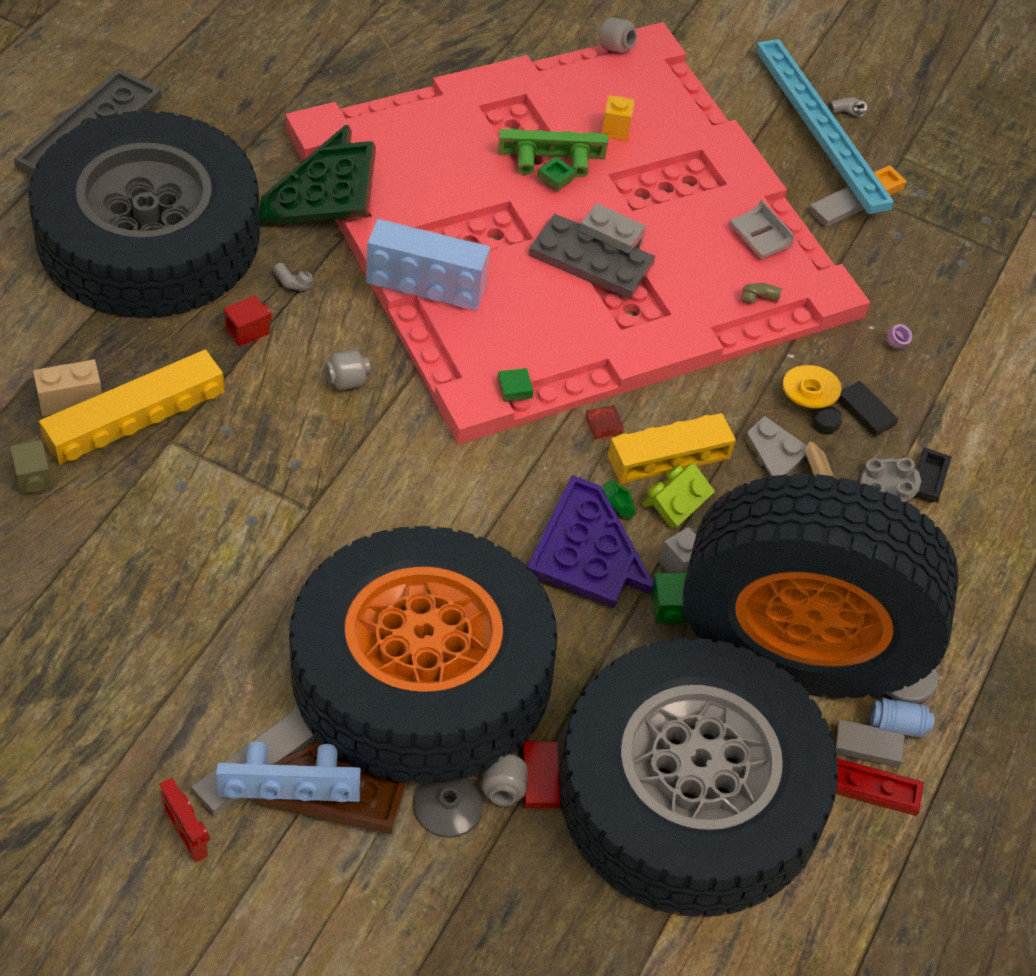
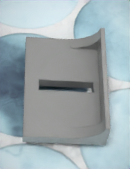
[729,200,795,259]

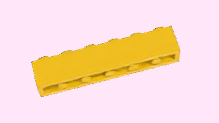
[39,349,224,465]

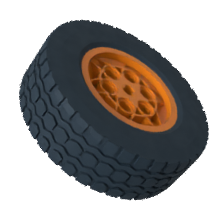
[683,474,959,698]
[289,526,557,784]

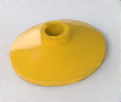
[783,365,841,408]

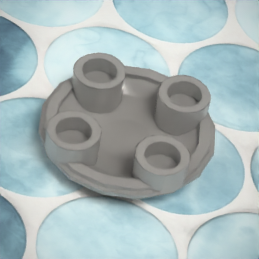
[860,458,921,502]

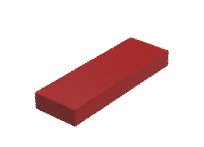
[836,758,924,816]

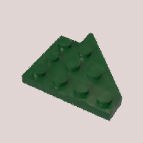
[259,125,376,226]

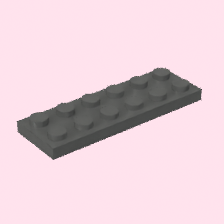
[14,68,162,175]

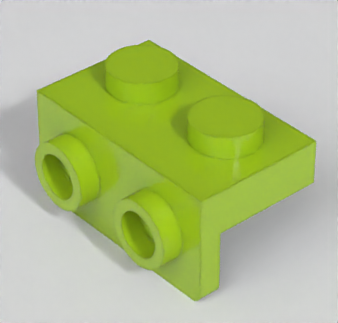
[641,462,715,529]

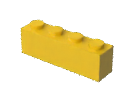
[607,413,736,484]

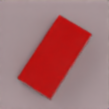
[522,741,560,808]

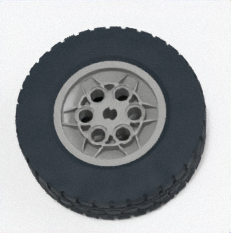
[559,638,838,917]

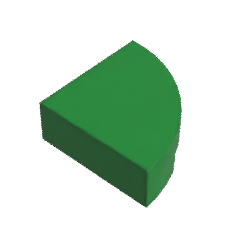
[602,480,636,520]

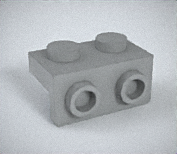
[580,203,646,254]

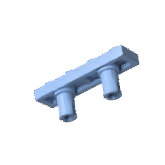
[216,741,361,802]

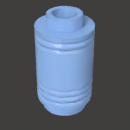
[870,698,934,738]

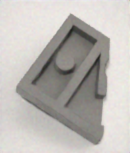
[745,416,807,477]

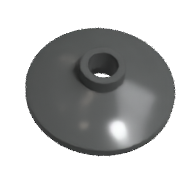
[414,777,483,838]

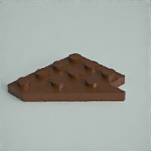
[256,741,408,835]

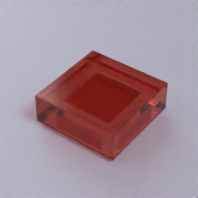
[585,405,624,439]

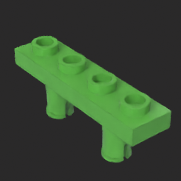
[498,129,608,177]

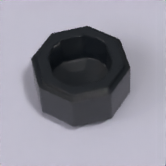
[812,406,842,434]

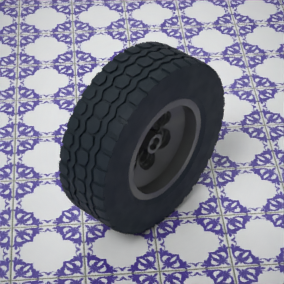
[28,111,260,318]

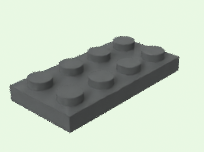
[529,213,655,299]

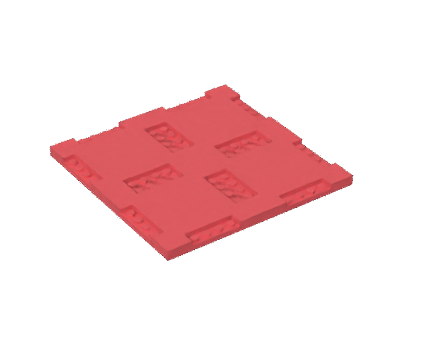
[285,22,871,445]

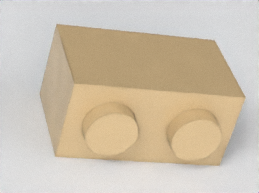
[33,359,102,416]

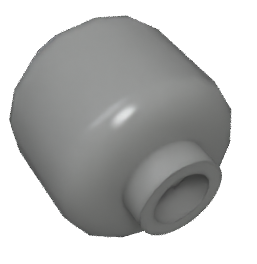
[598,17,637,53]
[325,349,371,391]
[482,754,528,806]

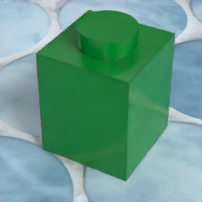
[651,573,687,625]

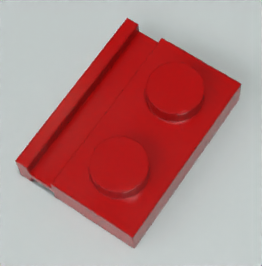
[159,777,210,863]

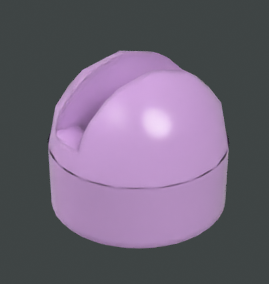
[887,324,912,349]

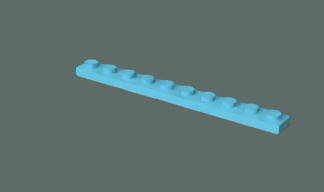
[755,39,894,214]

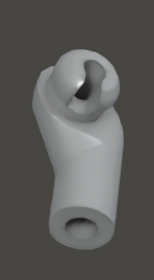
[272,263,313,291]

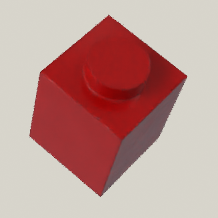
[224,295,272,347]

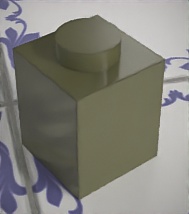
[10,440,52,494]

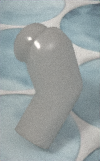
[828,97,868,117]

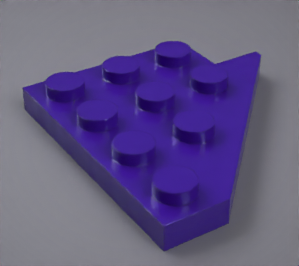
[527,475,654,608]

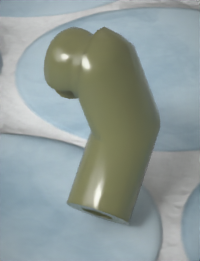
[741,283,782,304]

